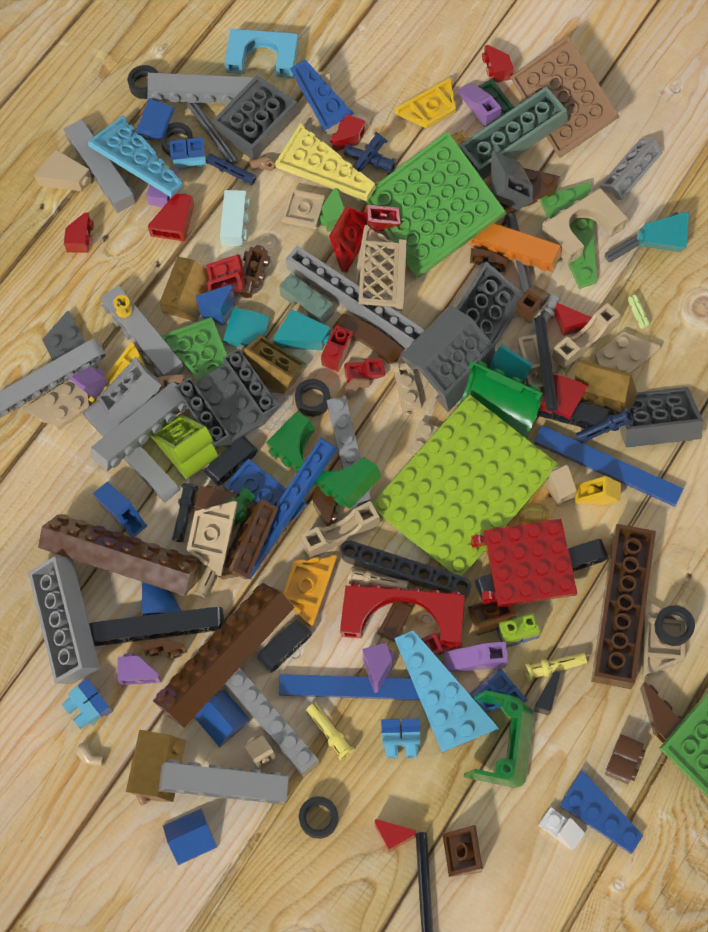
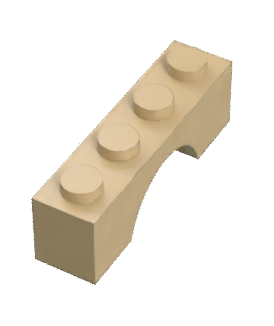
[552,303,621,370]
[300,501,380,559]

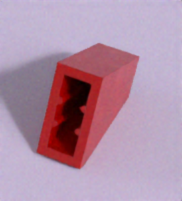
[148,193,194,242]

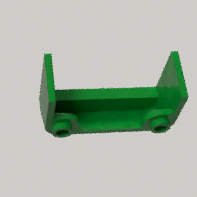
[464,690,534,788]

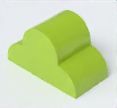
[151,414,218,480]

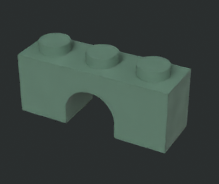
[279,273,334,324]

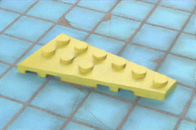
[275,123,376,202]

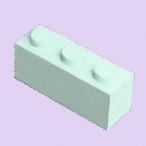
[220,190,250,246]

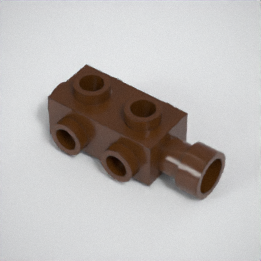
[238,245,271,298]

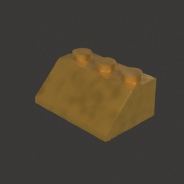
[159,256,210,322]
[243,335,307,395]
[575,359,638,412]
[126,730,186,802]

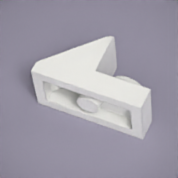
[538,807,585,851]

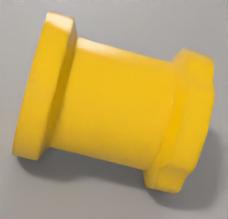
[113,295,132,318]

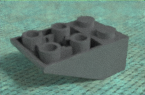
[491,150,533,210]

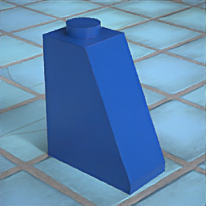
[93,482,147,538]

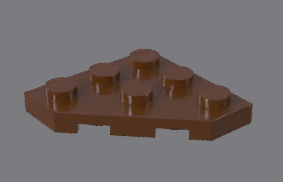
[499,168,561,215]

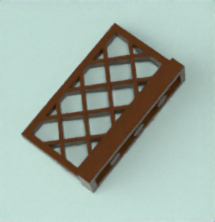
[218,499,278,580]

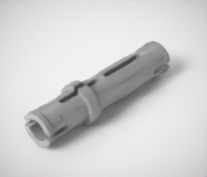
[530,294,560,335]

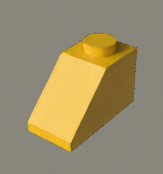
[575,476,621,505]

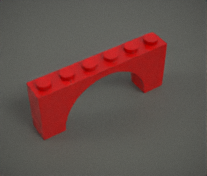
[340,584,465,647]

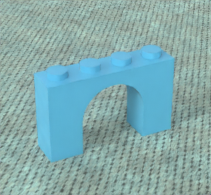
[225,29,299,78]

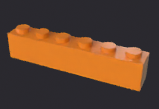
[467,223,562,272]

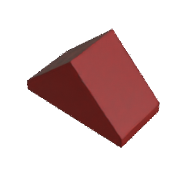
[365,205,401,231]
[554,303,591,336]
[374,819,416,852]

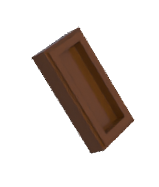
[377,601,413,643]

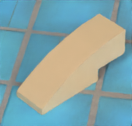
[518,334,544,392]

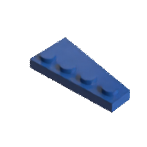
[290,59,354,131]
[223,459,307,521]
[559,771,643,854]

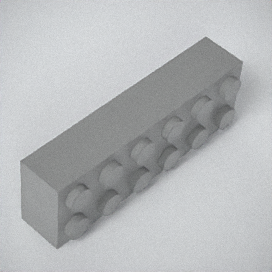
[28,556,100,684]

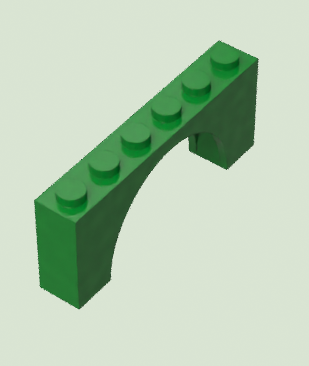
[266,411,382,509]

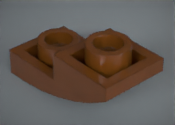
[470,248,507,273]
[141,640,187,659]

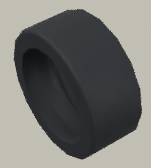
[127,65,158,99]
[160,122,193,156]
[295,379,331,417]
[654,605,695,646]
[298,796,339,839]

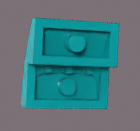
[223,308,270,348]
[489,344,533,385]

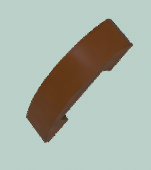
[332,314,404,364]

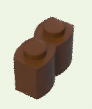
[604,734,646,784]

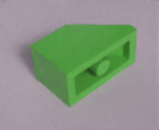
[319,188,344,232]

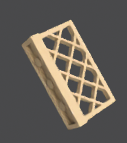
[358,239,406,311]

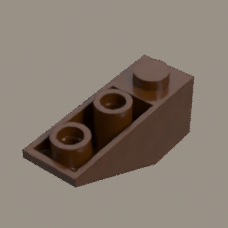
[640,682,683,743]

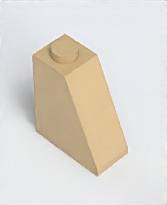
[34,150,92,191]

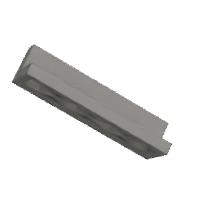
[600,139,663,200]

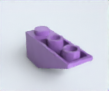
[457,83,501,128]
[444,642,508,672]

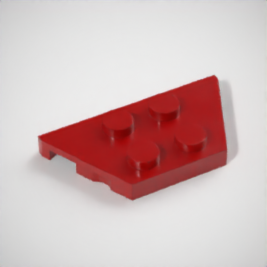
[329,207,371,272]

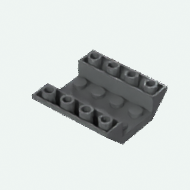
[400,306,496,412]
[174,348,279,447]

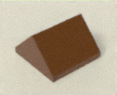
[468,602,517,636]
[442,825,483,877]

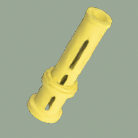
[524,652,587,682]
[306,702,355,761]

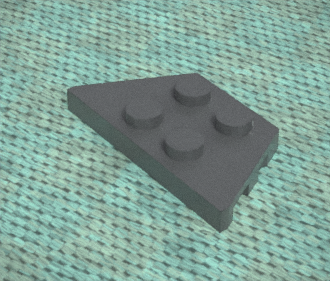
[42,311,98,370]

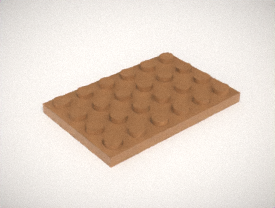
[510,36,620,158]

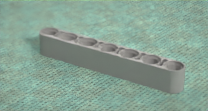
[0,338,106,418]
[82,401,180,503]

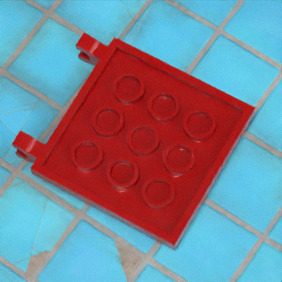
[471,519,578,607]

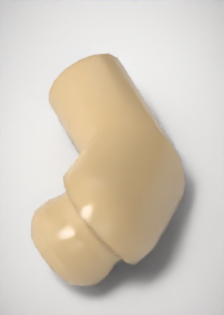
[76,743,104,766]

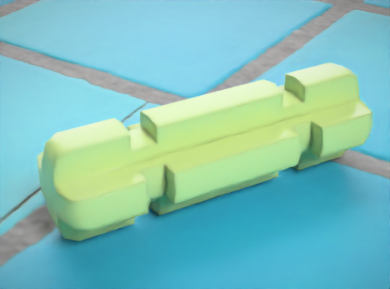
[628,295,650,329]

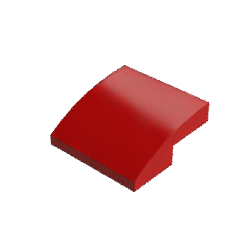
[206,254,244,293]
[540,374,588,419]

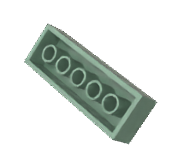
[459,87,568,180]

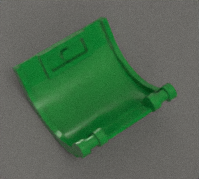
[457,360,543,439]

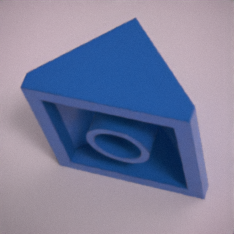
[137,98,174,140]
[196,285,236,326]
[194,690,251,747]
[163,809,217,865]

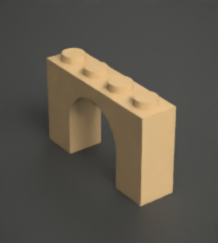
[541,188,628,264]

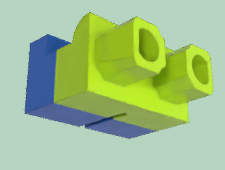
[497,613,540,648]

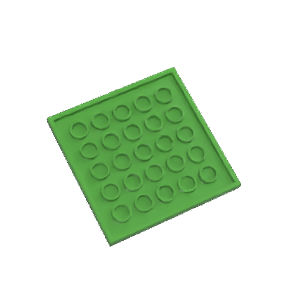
[364,131,507,279]

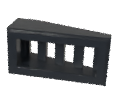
[534,671,560,715]

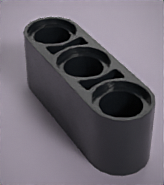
[204,436,258,486]
[257,619,313,673]

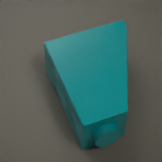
[637,212,689,252]
[273,309,331,350]

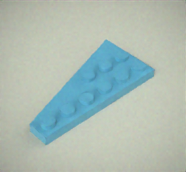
[88,115,183,197]
[395,631,499,753]

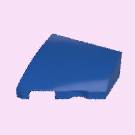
[142,582,182,616]
[470,668,527,712]

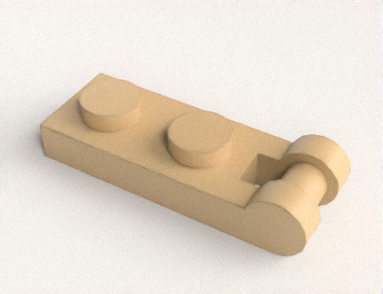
[392,362,421,412]

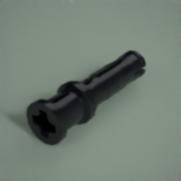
[172,483,199,543]

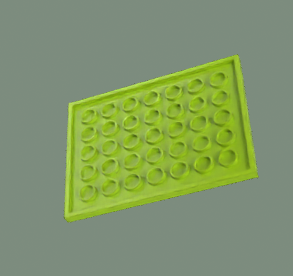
[372,394,559,576]

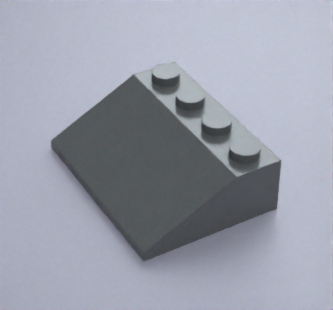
[212,75,298,160]
[451,262,524,347]
[616,387,703,447]

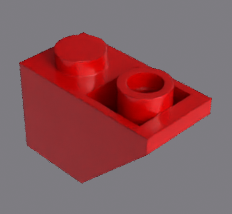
[482,45,514,83]
[330,114,366,152]
[64,212,94,253]
[321,325,353,372]

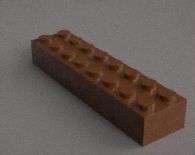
[38,514,202,596]
[591,524,656,689]
[153,583,295,728]

